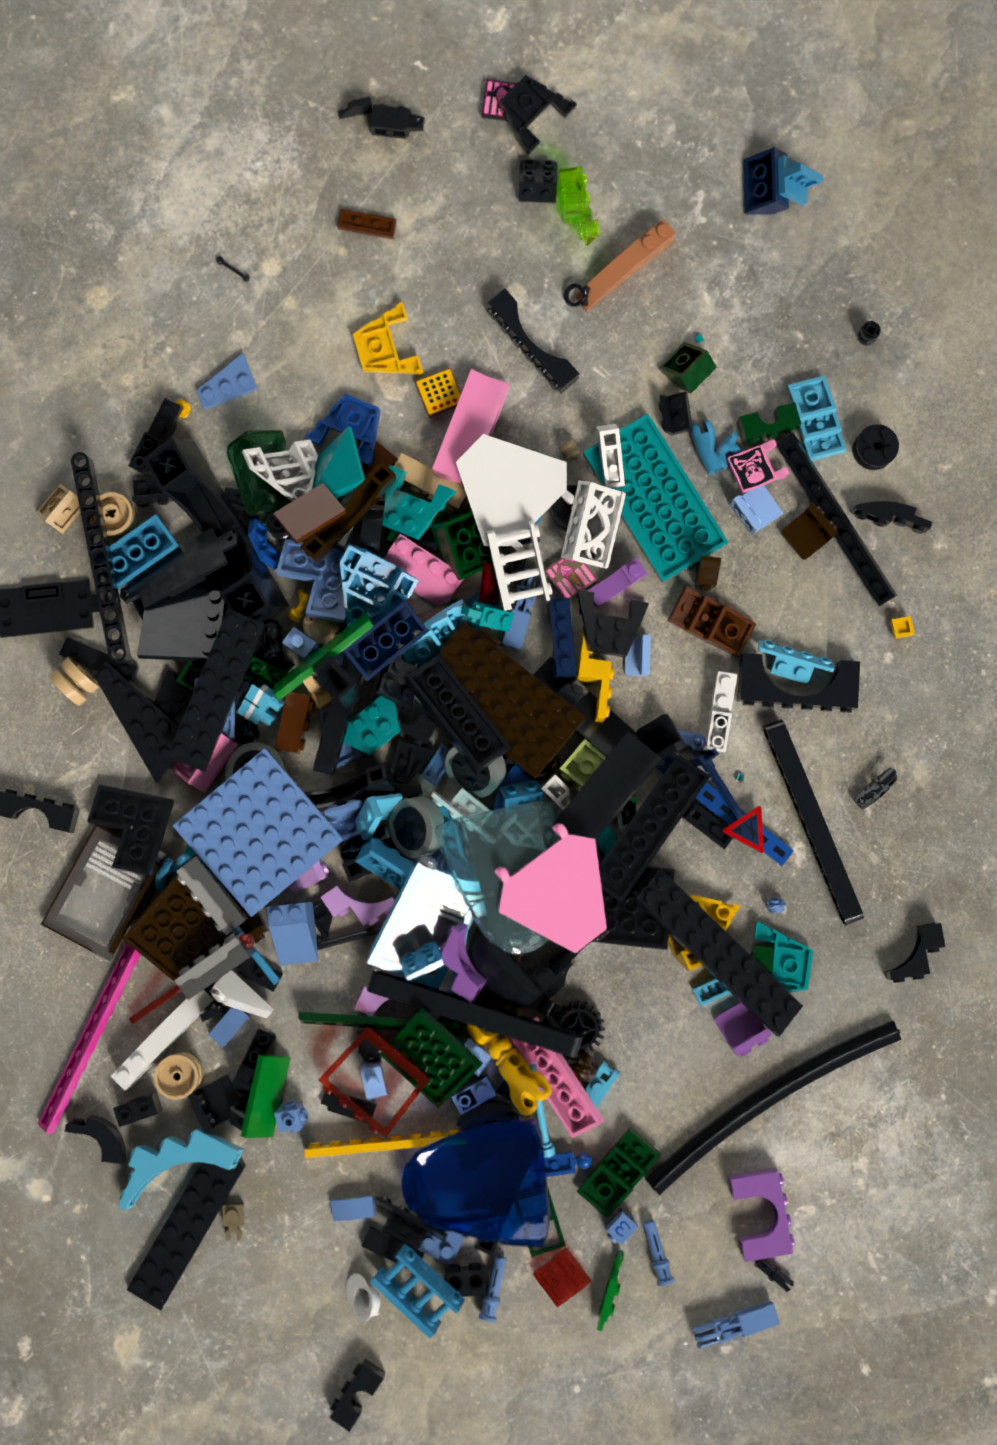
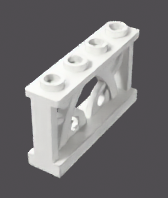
[561,480,626,569]

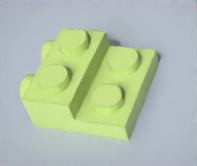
[558,739,606,792]

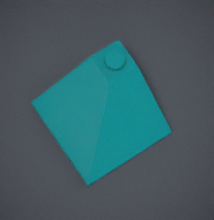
[312,426,365,502]

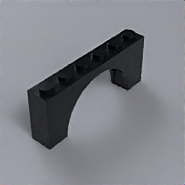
[737,653,860,713]

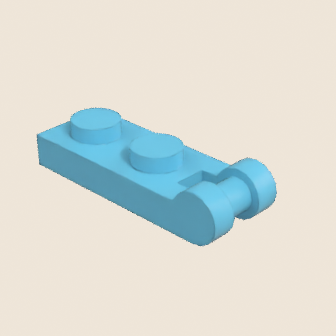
[584,1061,620,1108]

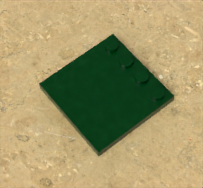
[379,1007,483,1108]

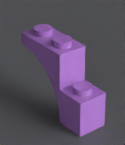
[440,922,487,1003]

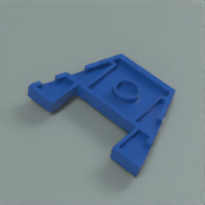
[304,394,381,467]

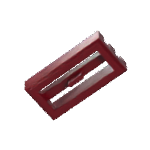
[479,563,500,604]

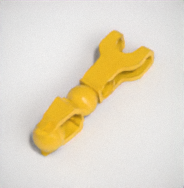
[465,1023,552,1115]

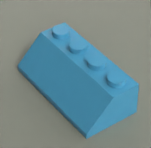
[97,514,179,589]
[355,837,438,902]

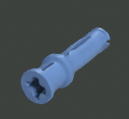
[643,1220,675,1286]
[478,1255,507,1322]

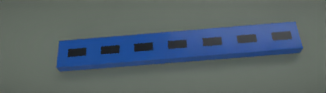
[657,757,794,866]

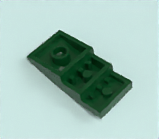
[577,1127,661,1218]

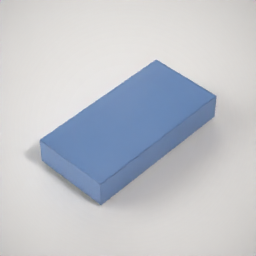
[421,743,451,786]
[208,1007,250,1047]

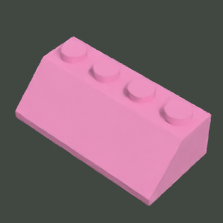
[385,534,465,607]

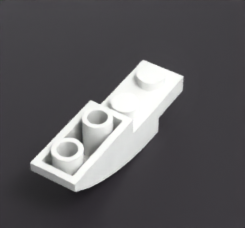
[706,671,738,752]

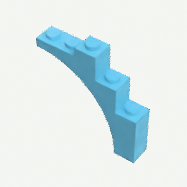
[118,1128,244,1210]

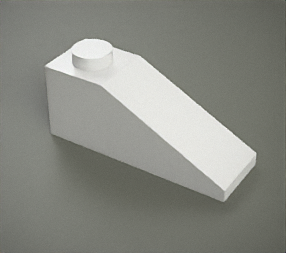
[596,424,625,488]
[210,970,274,1019]

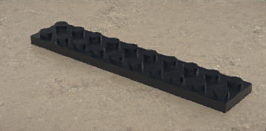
[634,869,803,1037]

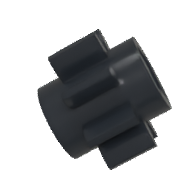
[235,720,259,744]

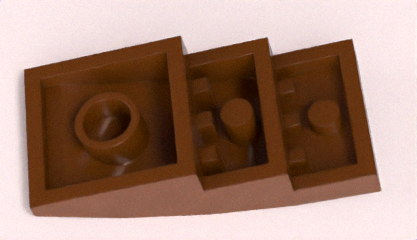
[667,587,756,658]

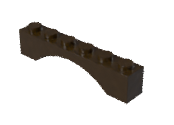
[300,461,397,565]

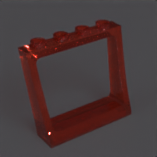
[318,1026,430,1137]

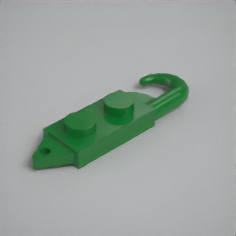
[597,1250,624,1331]

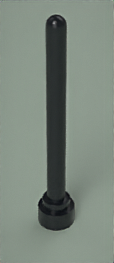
[317,917,405,950]

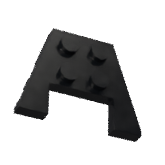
[499,75,577,156]
[575,589,649,658]

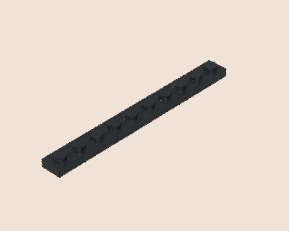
[777,433,897,606]

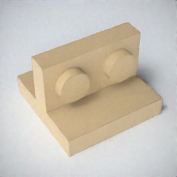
[36,483,87,534]

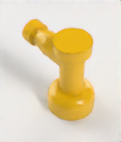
[287,589,310,623]

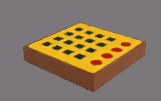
[415,368,461,418]

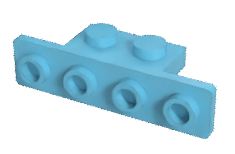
[758,640,835,684]

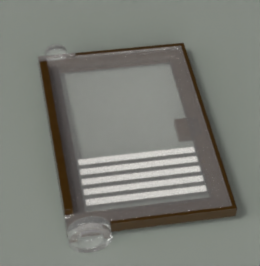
[41,825,168,963]

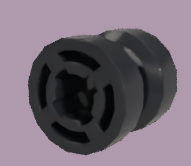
[857,321,881,346]

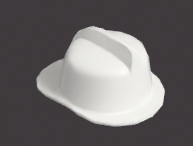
[346,1274,381,1323]

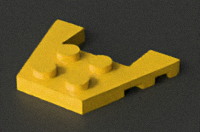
[353,302,423,374]

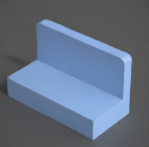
[625,635,651,676]

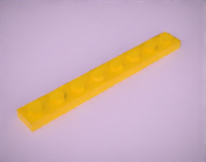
[304,1128,466,1158]

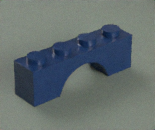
[546,598,576,680]

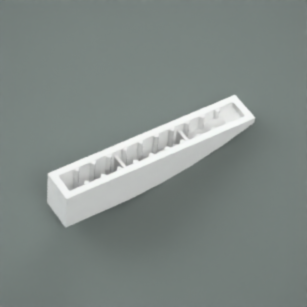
[111,990,214,1091]

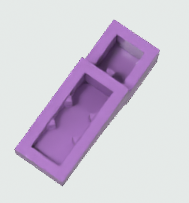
[587,558,648,608]

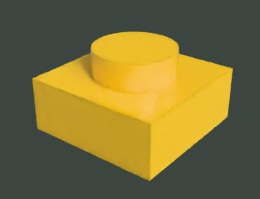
[890,616,915,639]

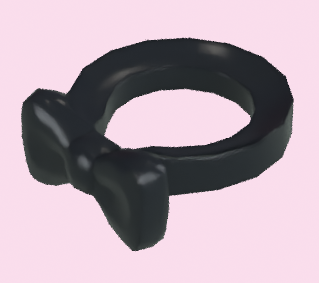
[564,283,590,307]

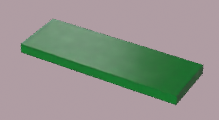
[274,613,373,700]

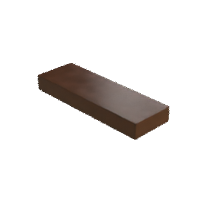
[337,209,397,240]

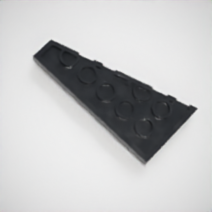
[94,661,180,783]

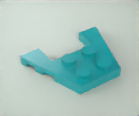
[383,465,456,540]
[753,922,813,993]

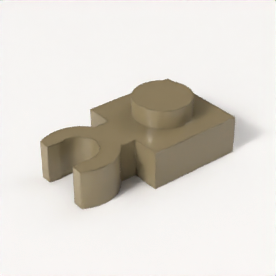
[222,1203,244,1241]

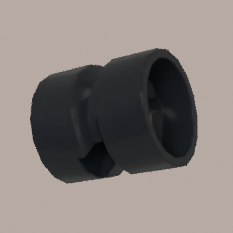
[266,511,291,541]

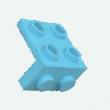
[355,793,403,840]

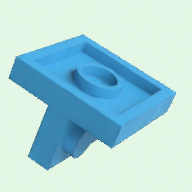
[778,156,823,206]

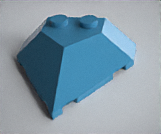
[339,544,419,627]

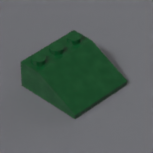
[430,508,504,580]

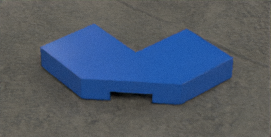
[248,518,280,570]

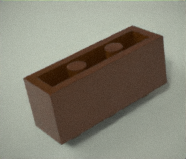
[275,692,315,754]

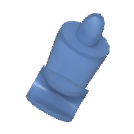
[677,729,706,751]

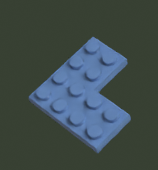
[276,539,346,624]

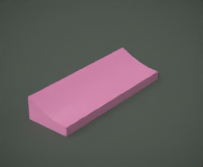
[432,369,510,484]
[506,1017,604,1138]

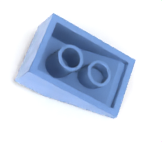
[267,902,319,965]

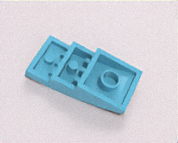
[787,375,847,461]
[401,599,480,667]

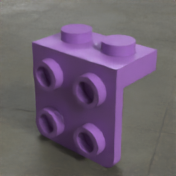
[715,1002,772,1056]

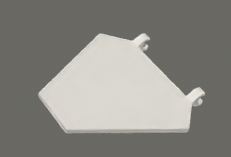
[455,434,575,552]

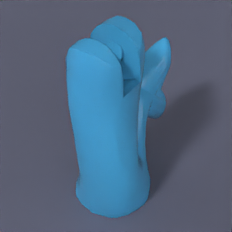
[691,419,742,475]

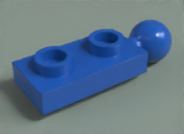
[533,1151,592,1179]

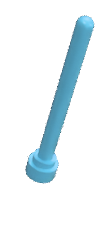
[529,1063,556,1158]

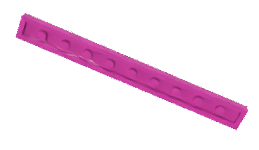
[38,943,140,1134]

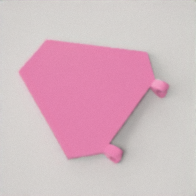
[495,823,607,953]

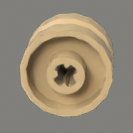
[91,492,138,540]
[48,657,100,706]
[154,1051,204,1100]

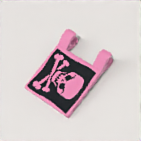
[727,439,789,493]

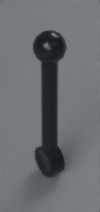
[216,257,250,282]

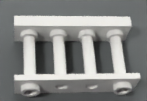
[486,521,552,611]

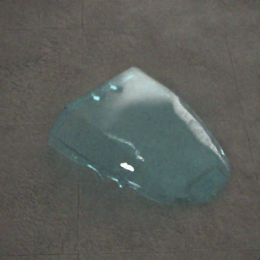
[435,801,558,954]

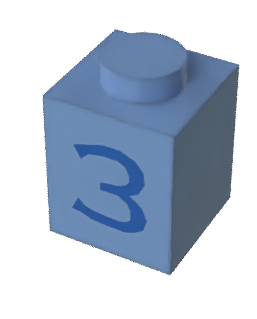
[605,1208,638,1245]

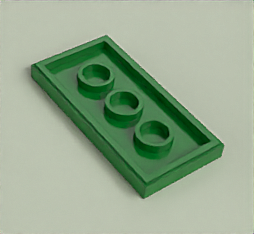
[241,1055,291,1138]

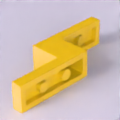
[576,625,614,723]

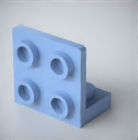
[730,485,783,535]

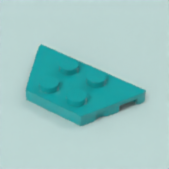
[344,696,401,755]

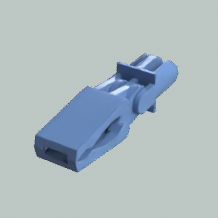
[502,567,541,651]
[692,1301,780,1349]

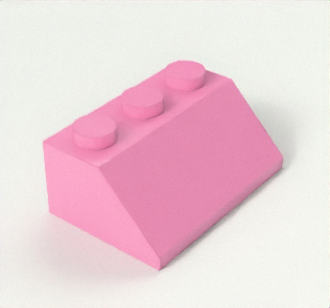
[171,733,238,793]

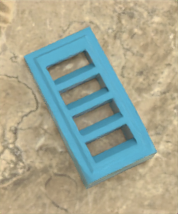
[692,977,731,1006]

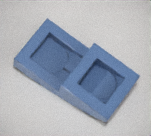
[331,1195,376,1221]

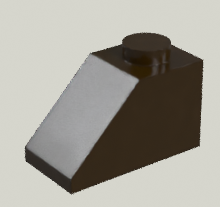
[695,556,721,591]

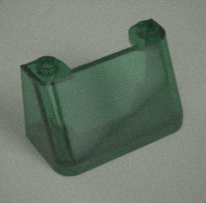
[227,430,292,516]

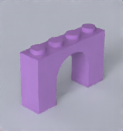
[728,1168,795,1262]

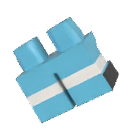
[237,677,285,726]

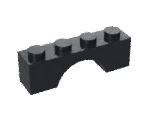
[0,789,80,833]

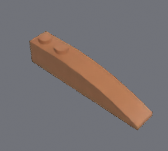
[574,219,676,312]

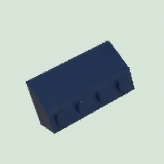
[342,598,429,681]

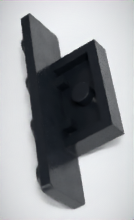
[374,1196,448,1251]

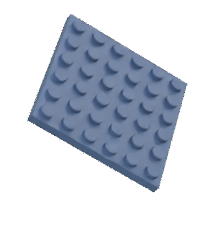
[173,747,344,917]

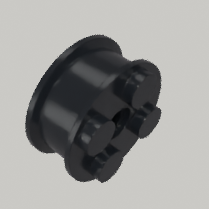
[852,424,899,470]

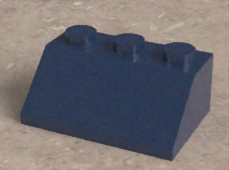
[743,147,789,215]

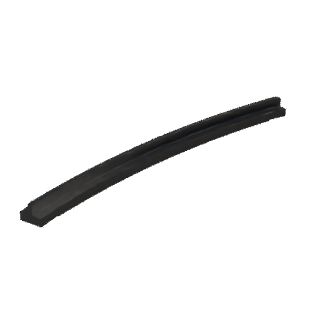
[645,1020,902,1196]

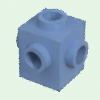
[274,1101,308,1133]

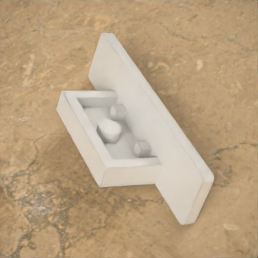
[431,787,496,845]

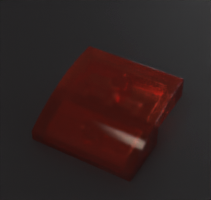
[532,1247,591,1307]

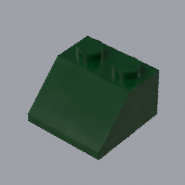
[658,342,717,394]

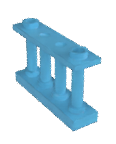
[370,1243,465,1339]

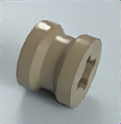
[559,439,583,462]

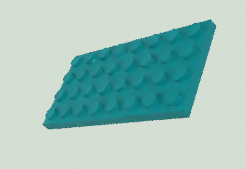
[582,413,729,583]

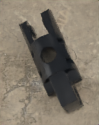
[854,768,898,810]

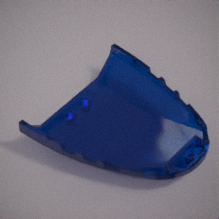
[401,1117,550,1247]

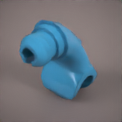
[154,858,178,892]

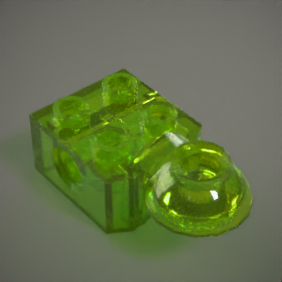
[557,166,600,246]

